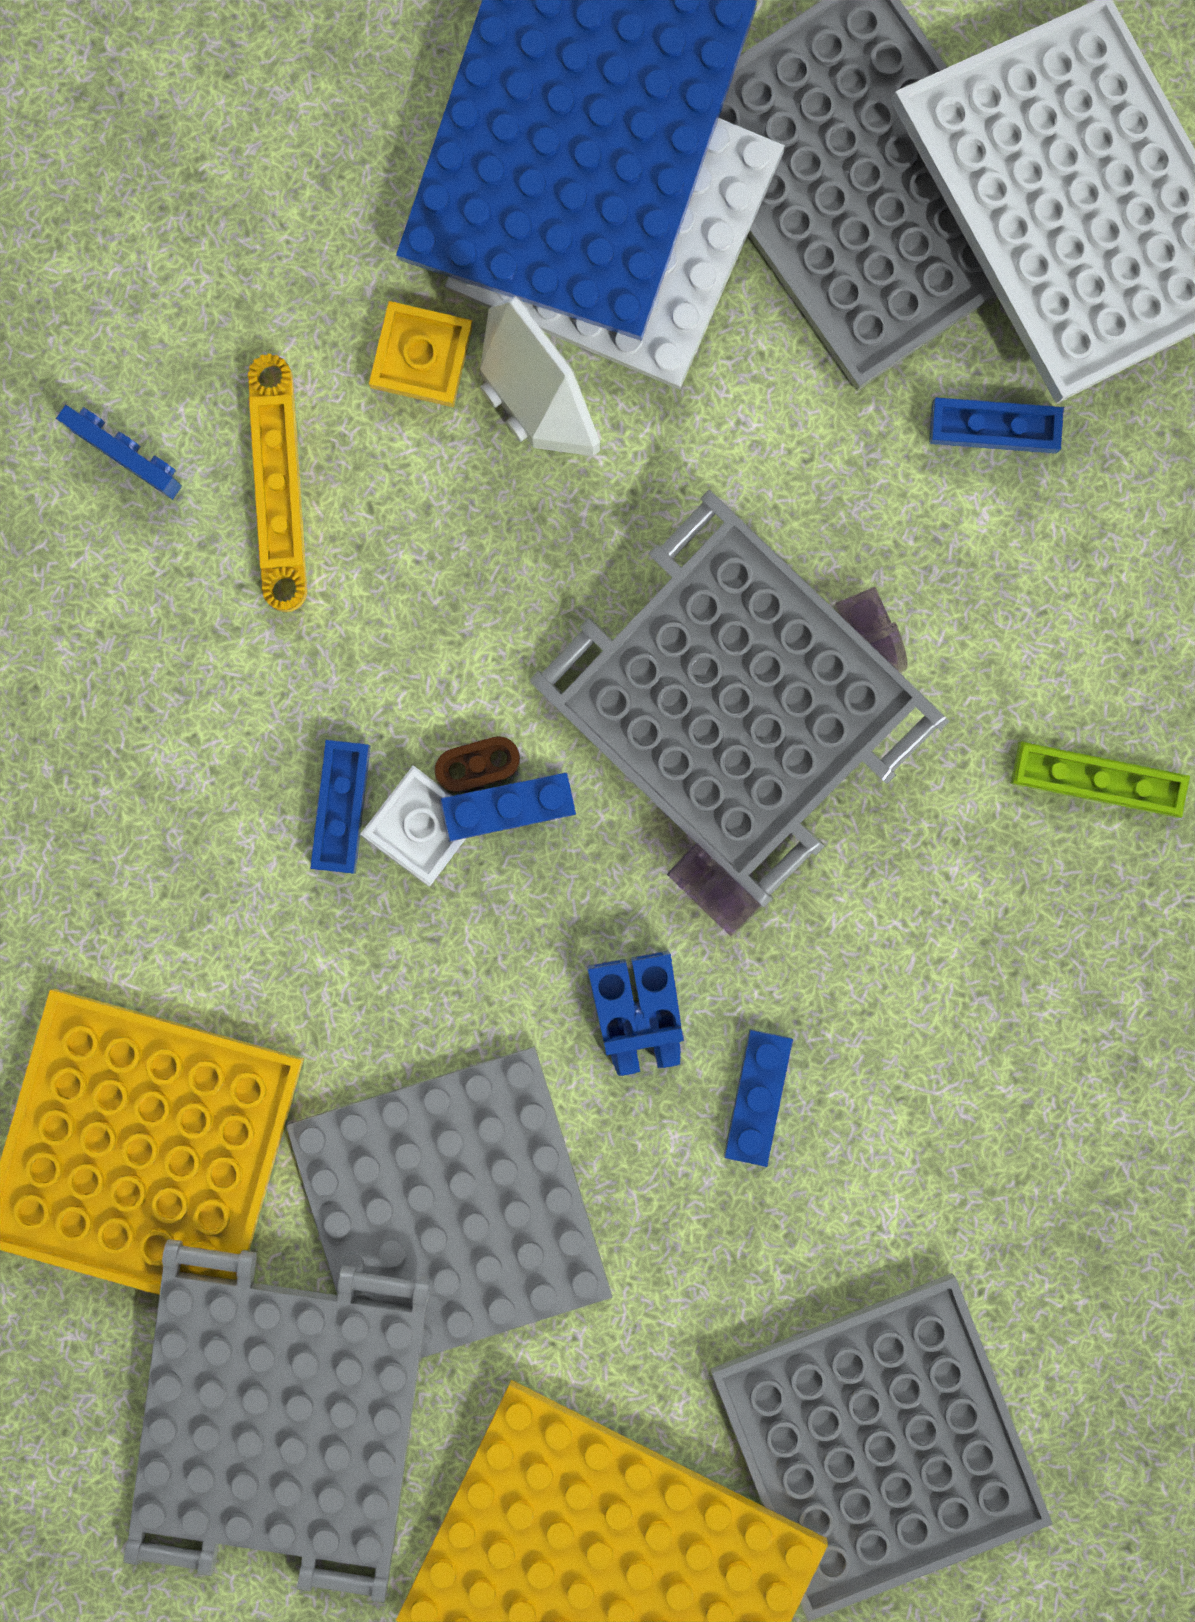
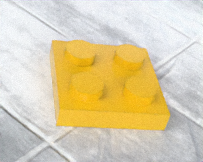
[369,301,473,408]

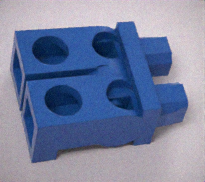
[587,950,684,1076]

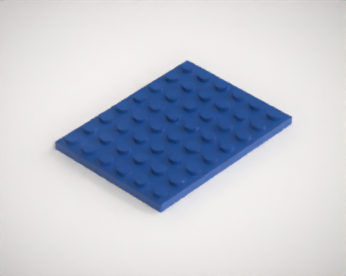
[396,0,757,341]

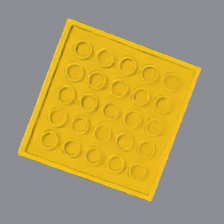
[0,989,304,1295]

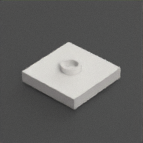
[360,766,466,887]

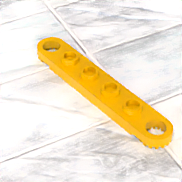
[247,353,307,612]

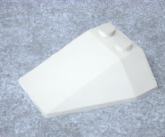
[480,296,600,456]

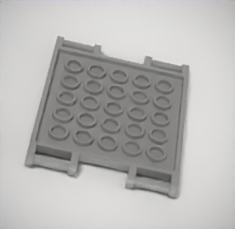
[530,490,950,907]
[124,1239,431,1603]

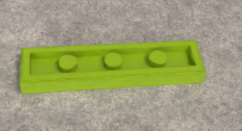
[1011,741,1190,818]

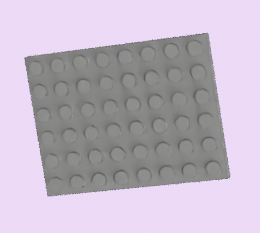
[719,0,997,391]

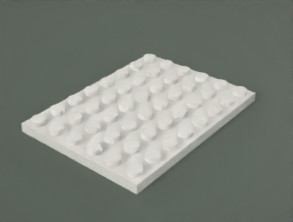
[890,0,1195,404]

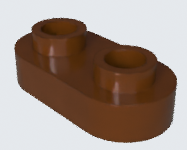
[435,736,520,792]

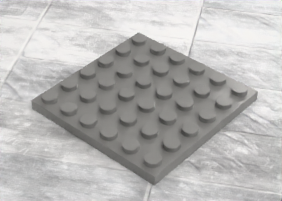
[286,1046,612,1358]
[711,1273,1053,1622]

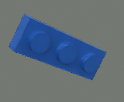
[929,397,1064,454]
[56,404,182,500]
[310,740,371,874]
[439,772,576,842]
[724,1029,793,1167]

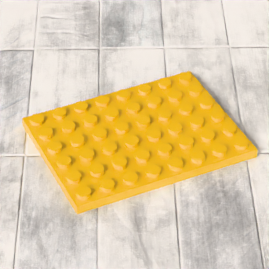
[396,1380,828,1622]

